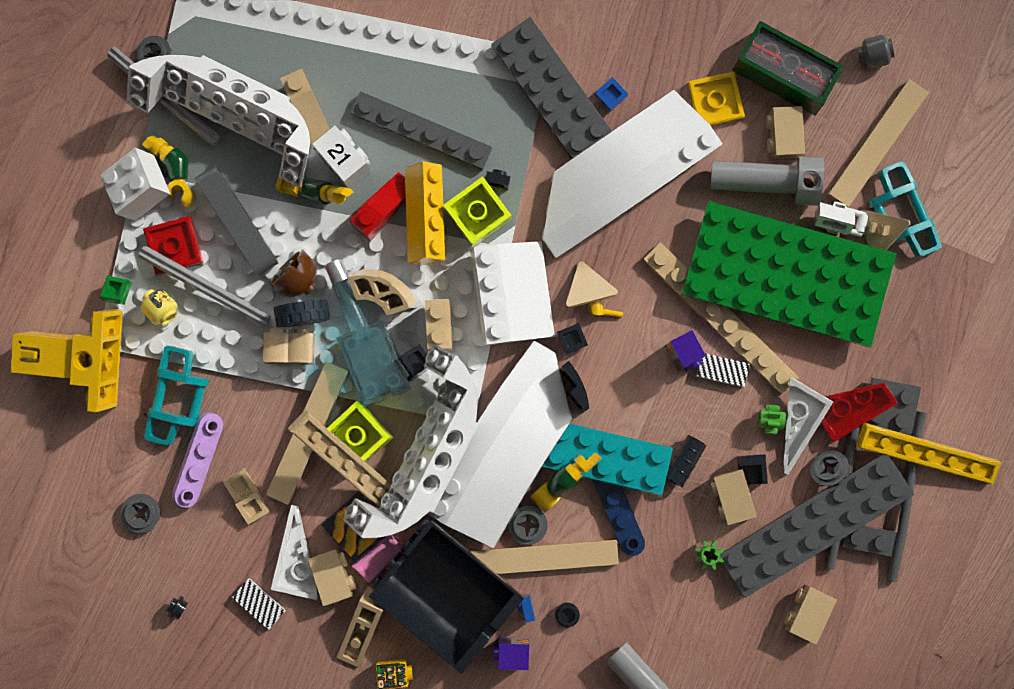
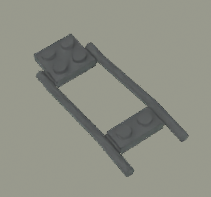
[825,377,927,582]

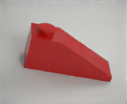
[350,172,406,242]

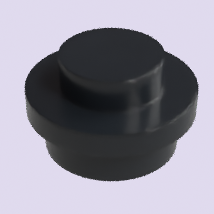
[166,595,188,620]
[555,602,580,627]

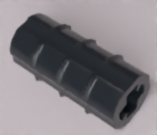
[666,435,707,488]

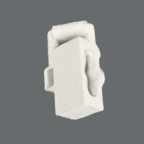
[815,202,868,237]

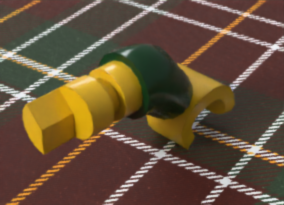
[142,135,196,208]
[275,176,354,205]
[530,452,602,513]

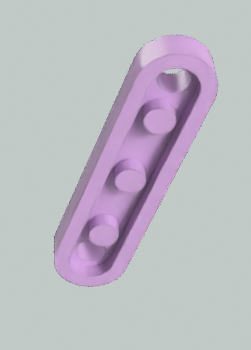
[172,412,223,508]

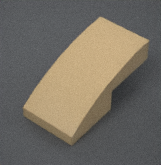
[223,468,269,525]

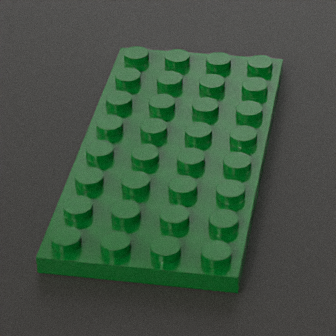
[681,201,896,348]

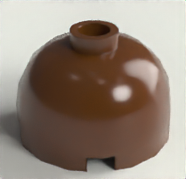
[269,249,317,298]

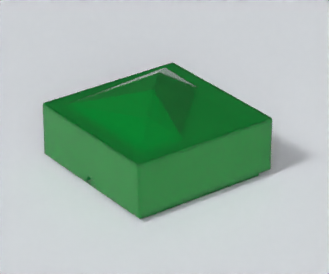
[99,276,132,305]

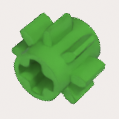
[758,405,786,435]
[694,540,724,570]

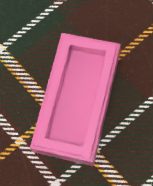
[352,535,403,583]

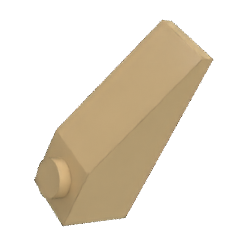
[280,68,330,150]
[337,586,384,668]

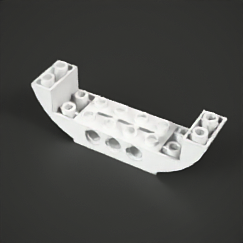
[126,55,310,187]
[344,344,479,538]

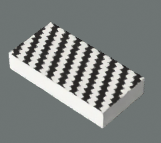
[696,353,749,387]
[232,578,286,630]

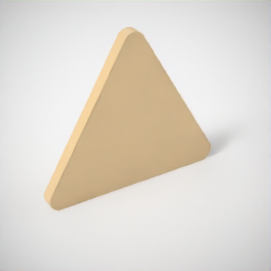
[860,210,910,250]
[566,261,618,308]

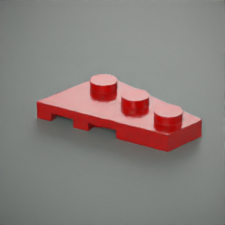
[821,382,899,442]

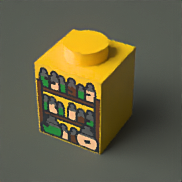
[376,658,413,689]

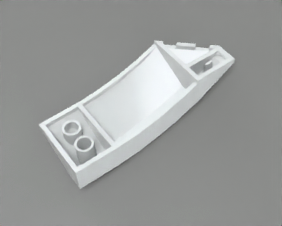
[542,90,722,258]
[427,341,573,548]

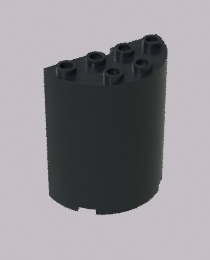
[369,519,525,674]

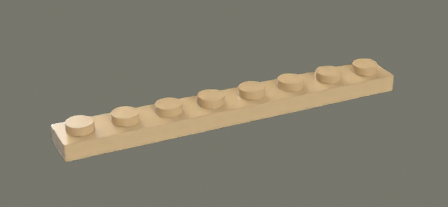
[643,242,799,395]

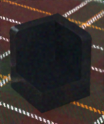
[398,343,429,383]
[737,454,768,485]

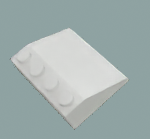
[470,241,555,346]

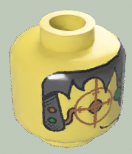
[140,289,178,326]

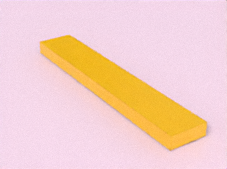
[856,423,1001,485]

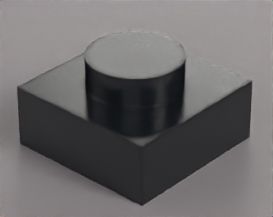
[485,169,511,190]
[556,323,588,355]

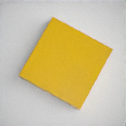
[687,71,745,126]

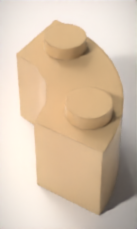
[347,269,416,316]

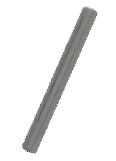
[107,47,221,147]
[138,246,271,327]

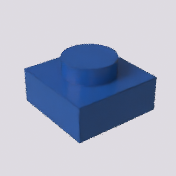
[594,77,629,112]
[517,594,535,622]

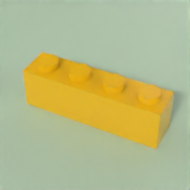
[405,161,445,265]

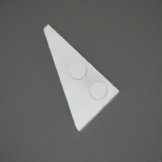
[783,378,833,475]
[271,505,319,600]

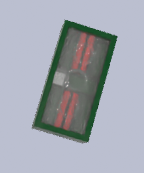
[732,21,844,116]

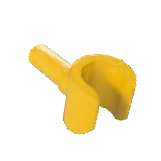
[589,302,623,318]

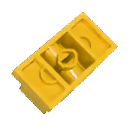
[11,309,123,412]

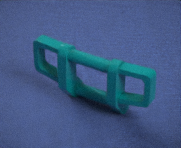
[868,161,942,258]
[144,346,210,445]

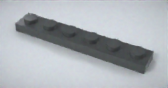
[351,91,492,170]

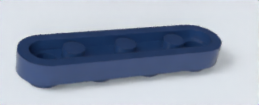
[592,480,645,556]

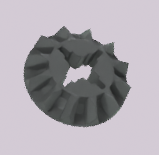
[135,36,173,63]
[810,451,850,488]
[121,494,161,533]
[508,505,547,545]

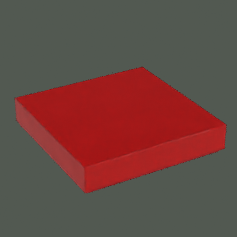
[143,216,204,276]

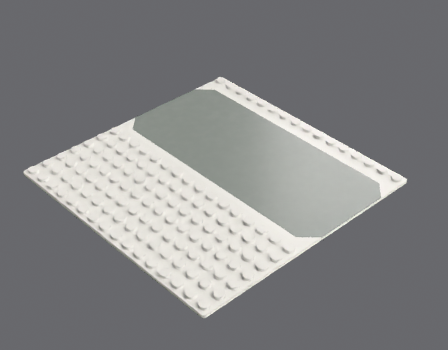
[104,0,539,415]

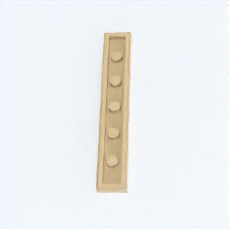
[827,79,929,207]
[266,361,349,505]
[288,410,391,508]
[470,539,619,574]

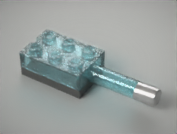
[325,259,411,407]

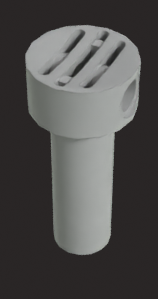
[710,156,824,206]
[605,642,669,689]

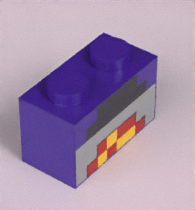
[665,330,706,372]
[493,637,530,670]

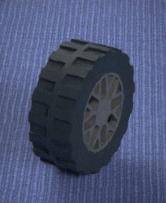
[273,299,330,328]

